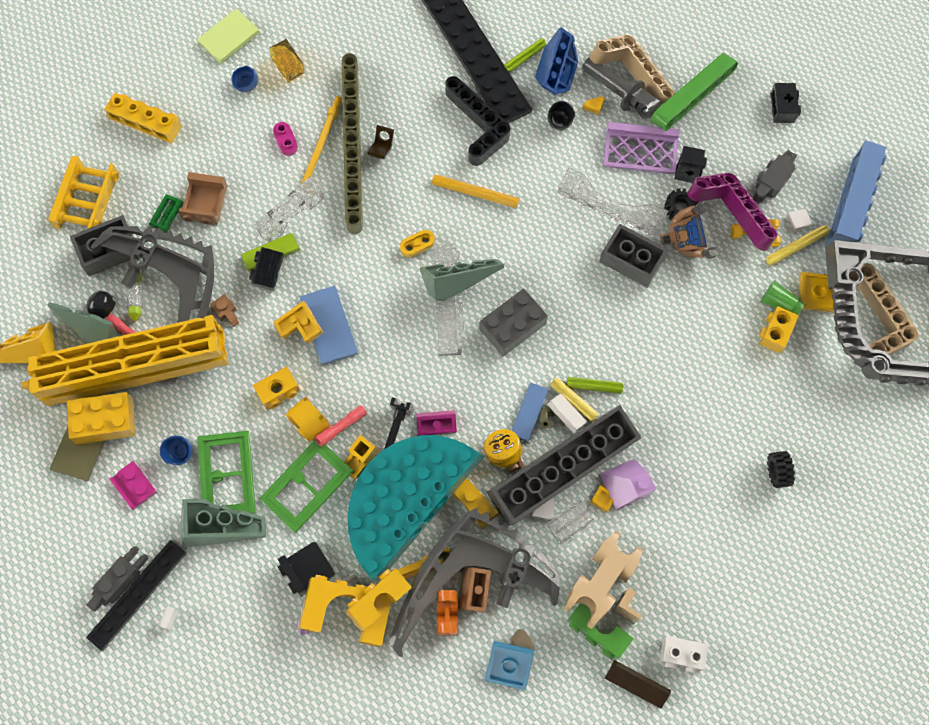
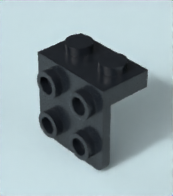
[277,542,335,597]

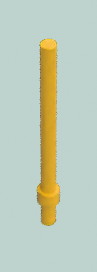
[299,96,342,191]

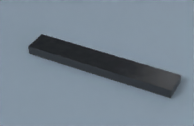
[86,540,187,651]

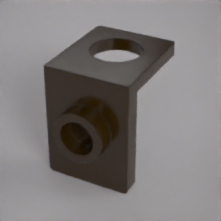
[368,125,394,159]

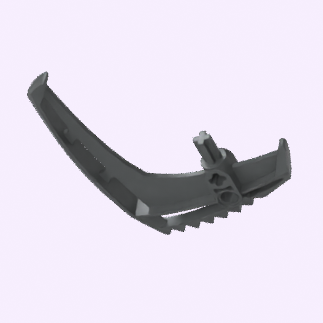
[91,226,214,385]
[388,508,560,657]

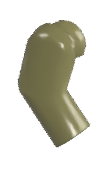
[539,406,554,429]

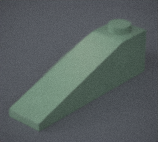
[420,259,504,301]
[48,302,119,344]
[180,499,266,546]

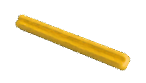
[432,174,519,208]

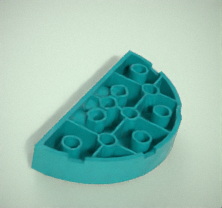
[347,435,484,581]

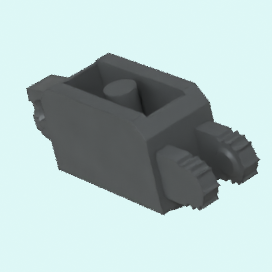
[753,150,797,203]
[86,546,149,612]

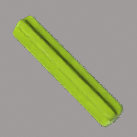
[504,38,547,72]
[566,377,623,394]

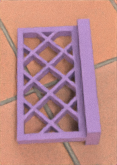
[603,122,680,174]

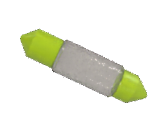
[127,273,143,322]

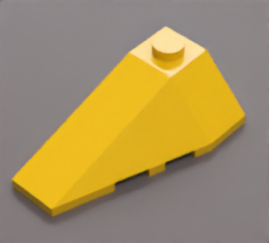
[0,321,55,363]

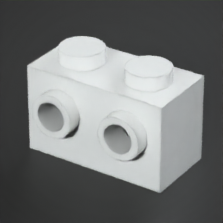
[660,636,708,674]

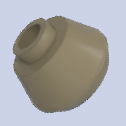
[510,629,535,650]

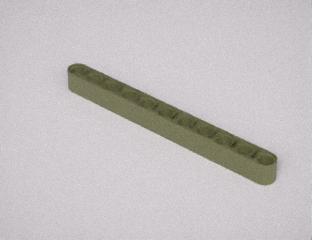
[341,53,363,234]

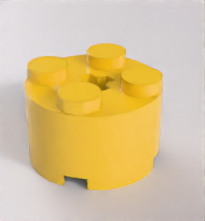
[285,396,331,442]

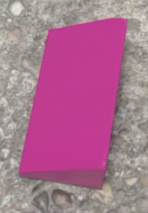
[416,410,457,436]

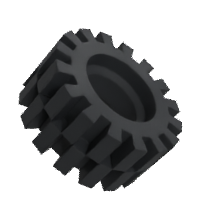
[664,188,699,221]
[767,451,795,488]

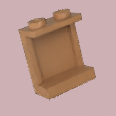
[179,172,228,225]

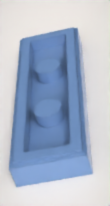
[512,382,548,443]

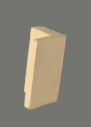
[613,588,642,624]

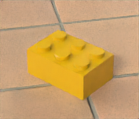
[67,392,136,445]

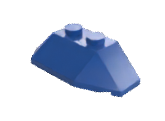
[535,27,578,95]

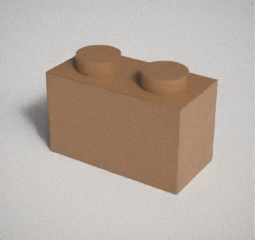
[458,567,491,613]

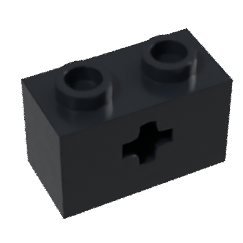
[770,83,801,123]
[674,146,707,183]

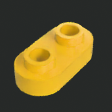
[400,230,435,258]

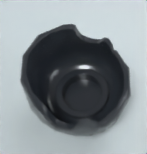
[547,101,575,131]
[86,291,116,319]

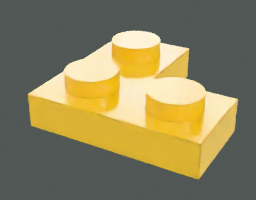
[273,301,324,343]

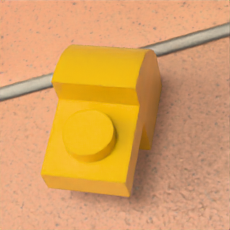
[344,435,379,480]

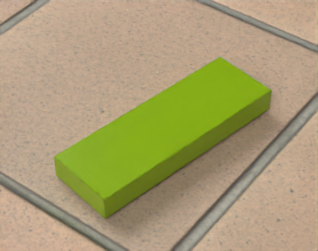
[241,233,300,272]

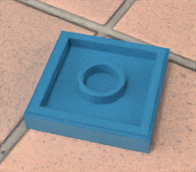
[485,641,535,690]

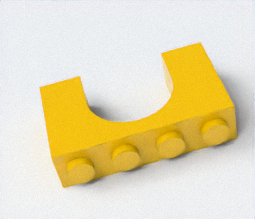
[297,575,391,647]

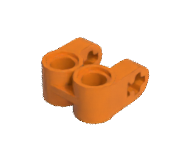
[437,590,458,636]

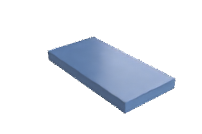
[299,285,358,366]

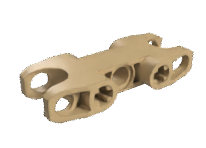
[563,530,644,629]

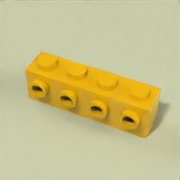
[104,92,182,144]

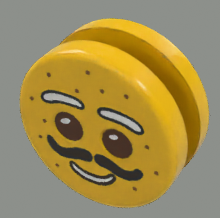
[484,429,523,468]

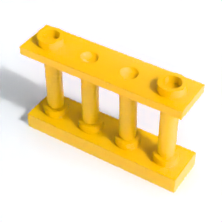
[48,156,119,229]

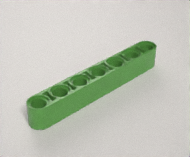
[651,53,738,131]

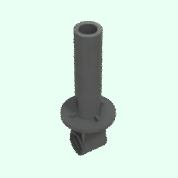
[582,57,661,119]

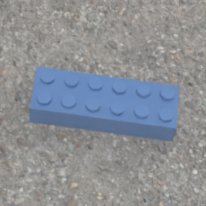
[825,140,887,247]

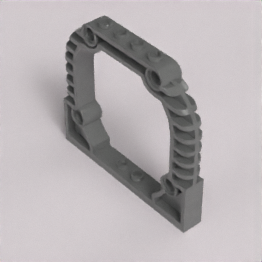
[825,240,929,386]

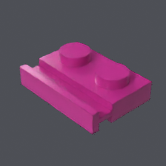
[109,461,157,510]

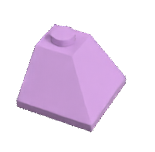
[599,459,656,510]

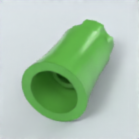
[760,280,805,315]

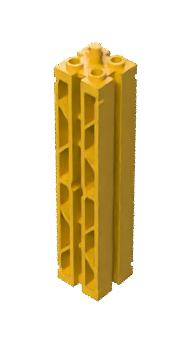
[21,315,229,406]

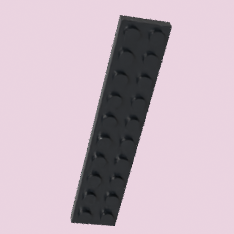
[422,0,532,124]

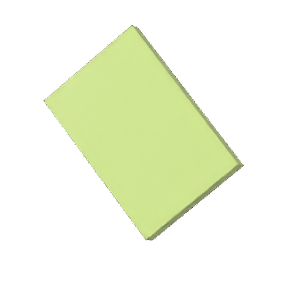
[197,9,260,64]

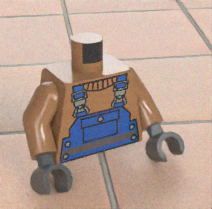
[660,201,716,259]

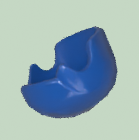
[231,65,258,93]
[160,435,193,466]

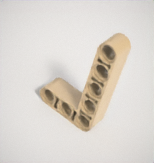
[590,35,675,105]
[857,263,918,356]

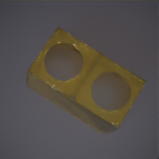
[269,39,305,83]

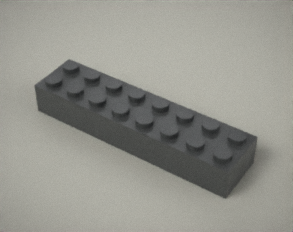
[486,405,642,526]

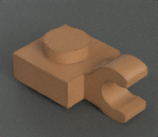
[209,294,239,327]

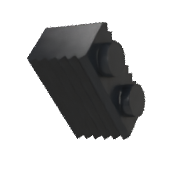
[249,247,284,291]

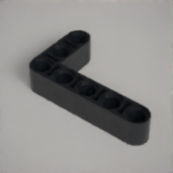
[445,76,511,166]

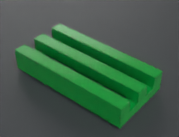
[149,194,183,233]

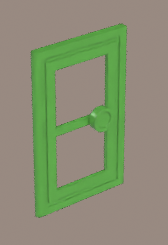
[197,431,256,513]

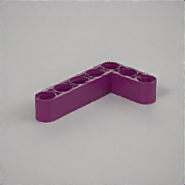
[687,173,778,251]

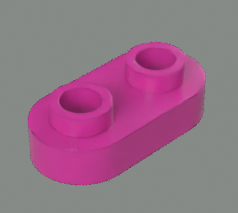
[273,122,298,156]

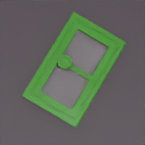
[260,440,354,533]

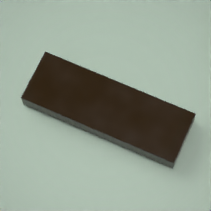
[604,660,671,709]

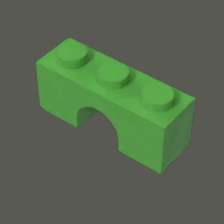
[567,603,634,660]

